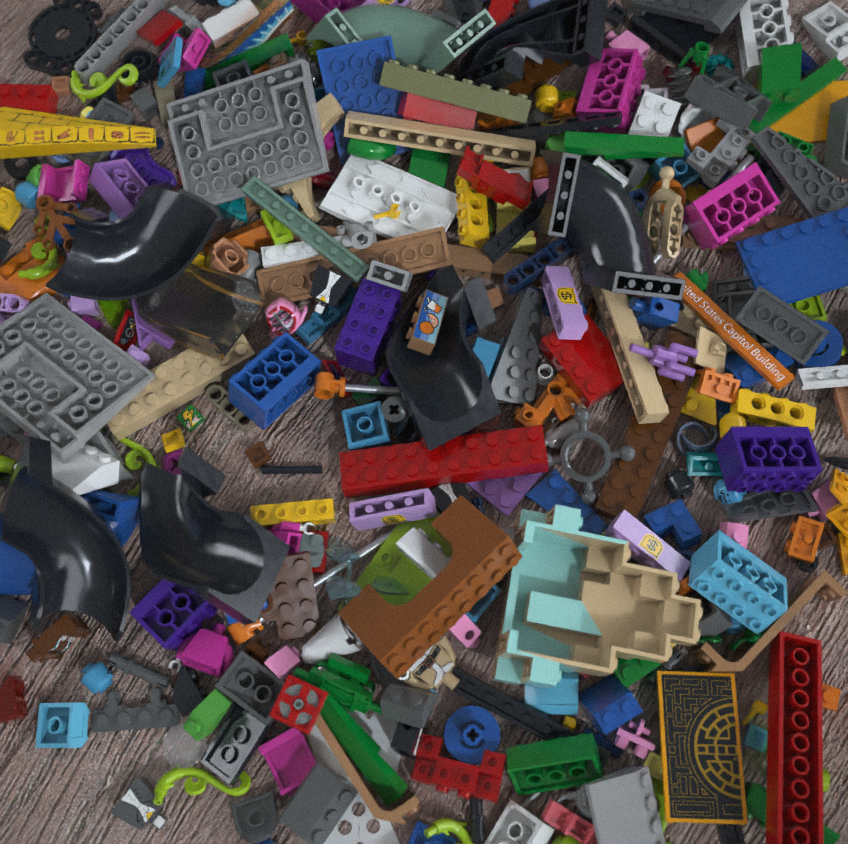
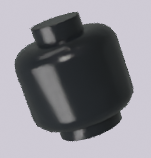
[664,469,695,500]

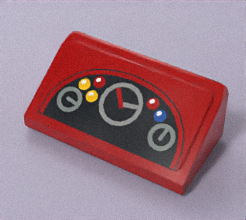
[113,310,138,352]
[322,360,353,400]

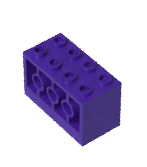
[334,278,402,377]
[715,427,823,493]
[129,579,218,651]

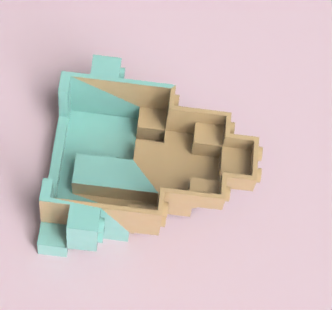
[491,504,703,689]

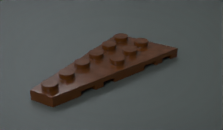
[476,56,574,124]

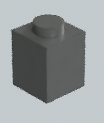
[130,86,160,121]

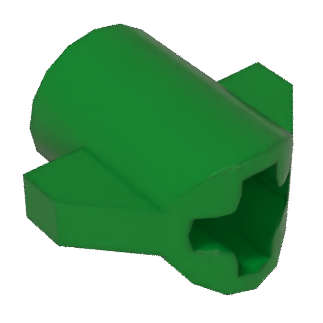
[685,269,709,292]

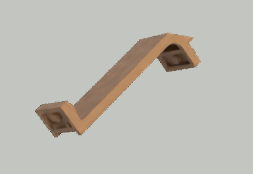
[691,570,848,673]
[315,714,420,825]

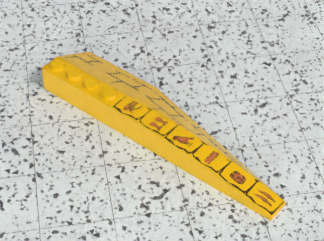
[0,107,157,159]

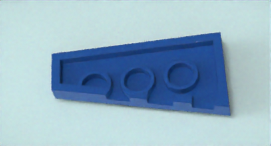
[525,469,608,535]

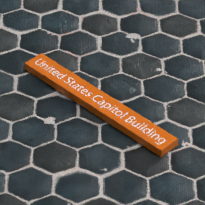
[674,271,795,391]

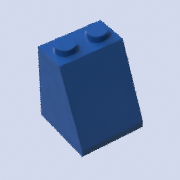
[578,674,643,735]

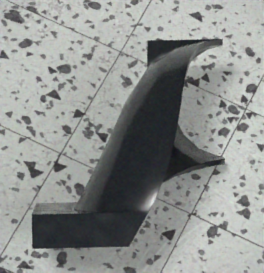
[526,150,686,300]
[46,182,235,301]
[386,264,501,451]
[0,436,131,642]
[139,447,290,625]

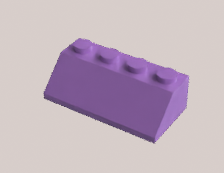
[89,158,148,219]

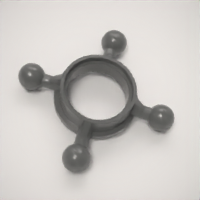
[547,408,636,506]

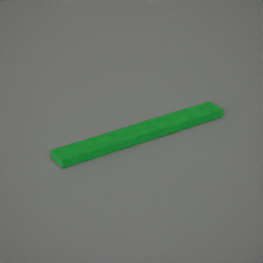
[747,57,848,134]

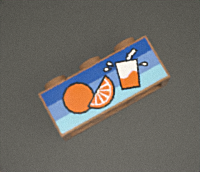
[406,289,448,355]

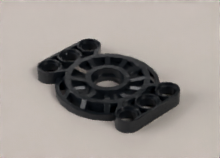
[23,0,103,78]

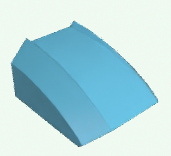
[525,672,579,715]
[35,702,90,748]

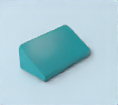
[686,452,723,476]

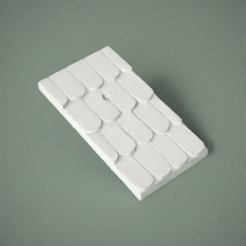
[318,155,458,239]

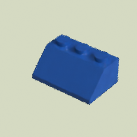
[724,346,794,389]

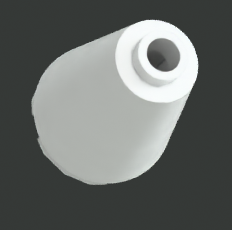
[301,614,362,665]

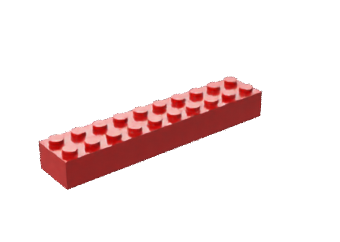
[339,425,548,499]
[766,631,824,844]

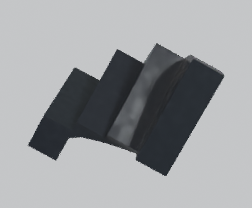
[456,0,608,91]

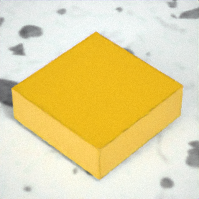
[161,428,186,453]

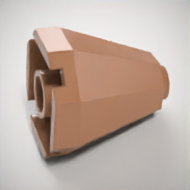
[204,238,249,283]

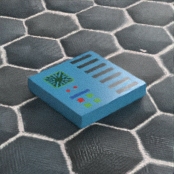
[157,36,183,88]

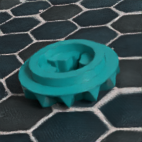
[705,52,735,77]

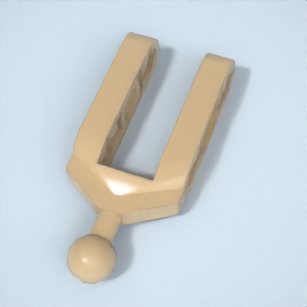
[642,166,684,258]

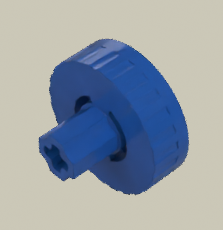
[791,320,843,369]
[444,706,500,764]

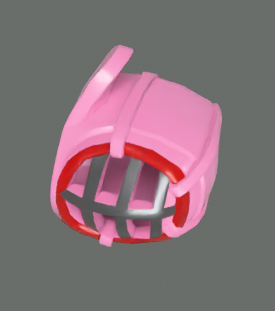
[265,297,308,339]

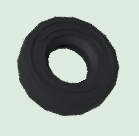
[4,156,39,180]

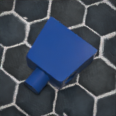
[629,296,680,331]

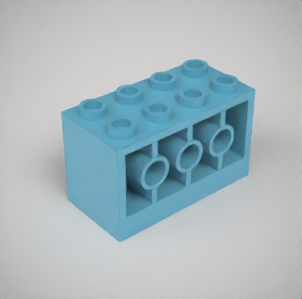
[688,530,788,634]

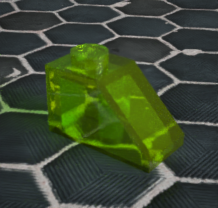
[97,299,129,330]

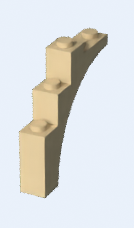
[278,93,346,223]

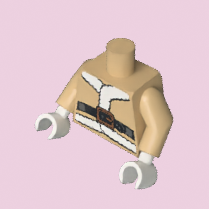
[394,634,460,691]

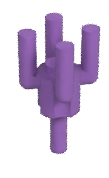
[629,343,698,382]

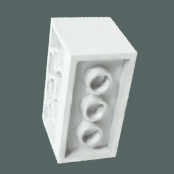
[734,0,794,83]

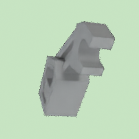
[167,5,205,35]

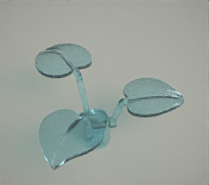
[325,545,409,608]

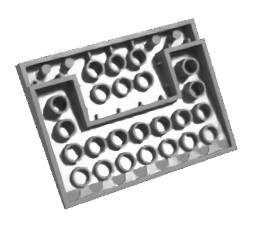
[166,59,330,205]
[0,293,155,463]

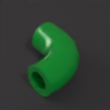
[347,138,397,161]

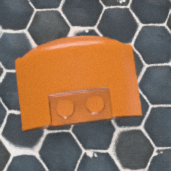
[0,237,66,315]

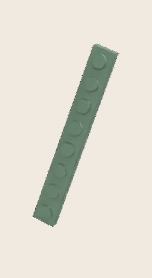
[241,176,370,284]

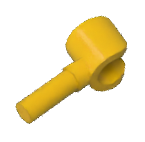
[290,30,307,46]
[373,204,401,220]
[741,700,768,726]
[563,715,576,729]

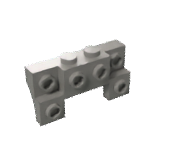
[686,118,756,189]

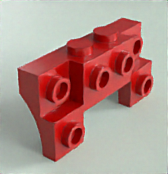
[456,146,534,210]
[411,733,507,804]

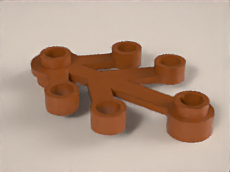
[32,195,79,253]

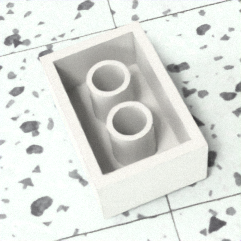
[628,91,681,160]

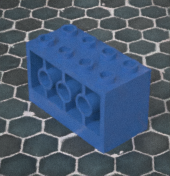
[229,332,321,431]

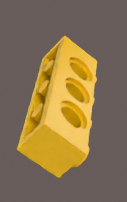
[455,176,490,249]
[729,388,816,433]
[250,498,336,530]

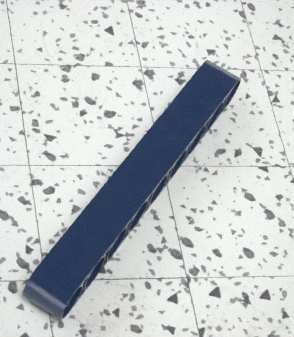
[503,189,648,295]

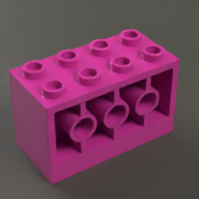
[576,48,646,134]
[683,162,780,250]

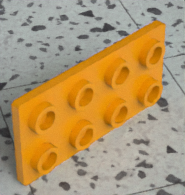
[826,468,848,538]

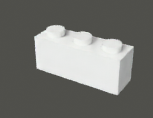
[202,0,262,49]

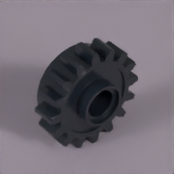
[119,49,160,86]

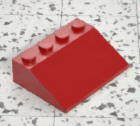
[0,84,59,114]
[539,314,624,409]

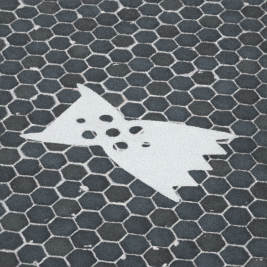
[307,701,400,844]

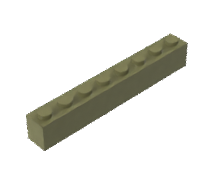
[379,59,532,123]

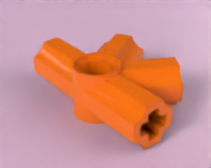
[533,372,583,422]

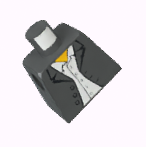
[110,776,168,830]

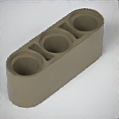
[153,79,178,127]
[206,384,256,432]

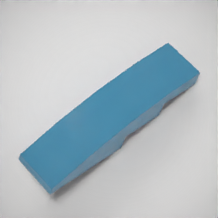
[296,288,359,345]

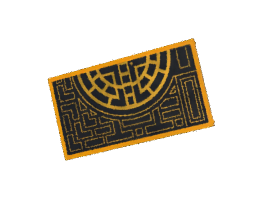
[656,670,748,825]

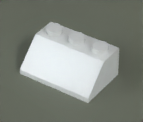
[396,527,452,579]
[484,800,555,844]

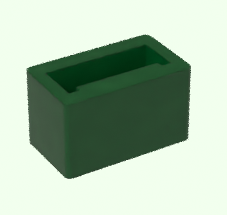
[351,377,387,406]

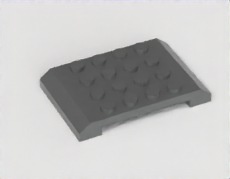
[627,0,748,34]

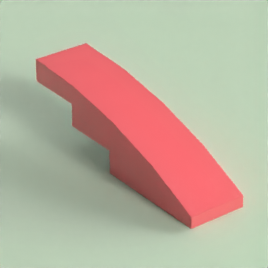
[540,798,598,844]

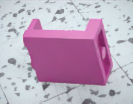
[158,27,212,73]
[37,159,90,205]
[258,728,317,797]

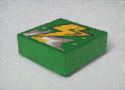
[176,404,206,433]

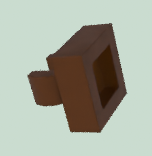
[115,82,136,103]
[245,637,271,665]

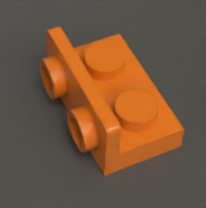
[695,367,741,404]
[784,516,825,564]

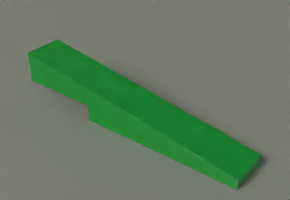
[204,33,295,91]
[564,131,684,160]
[318,685,408,806]

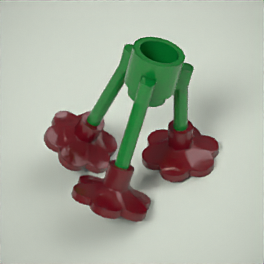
[662,42,710,83]

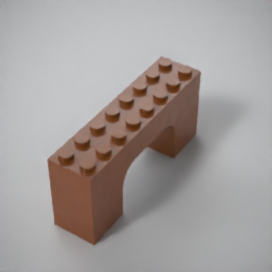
[337,495,523,679]

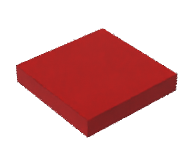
[136,10,183,47]

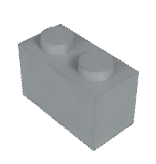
[366,260,413,292]

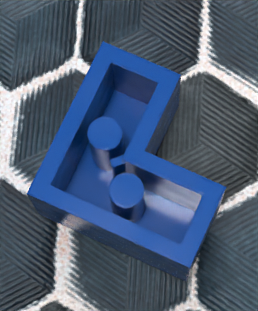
[643,499,702,551]

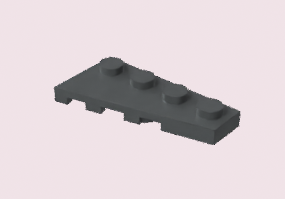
[721,489,818,523]

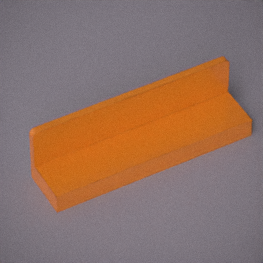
[203,219,274,256]

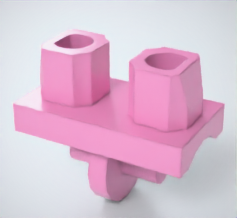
[614,718,656,759]

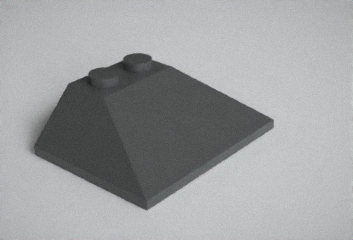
[713,276,774,352]

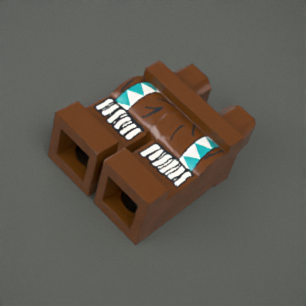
[26,614,92,663]

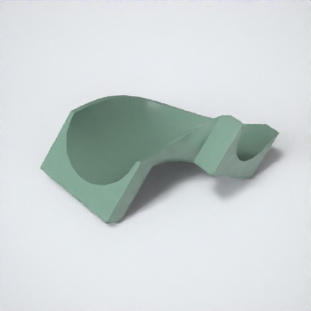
[306,4,497,75]

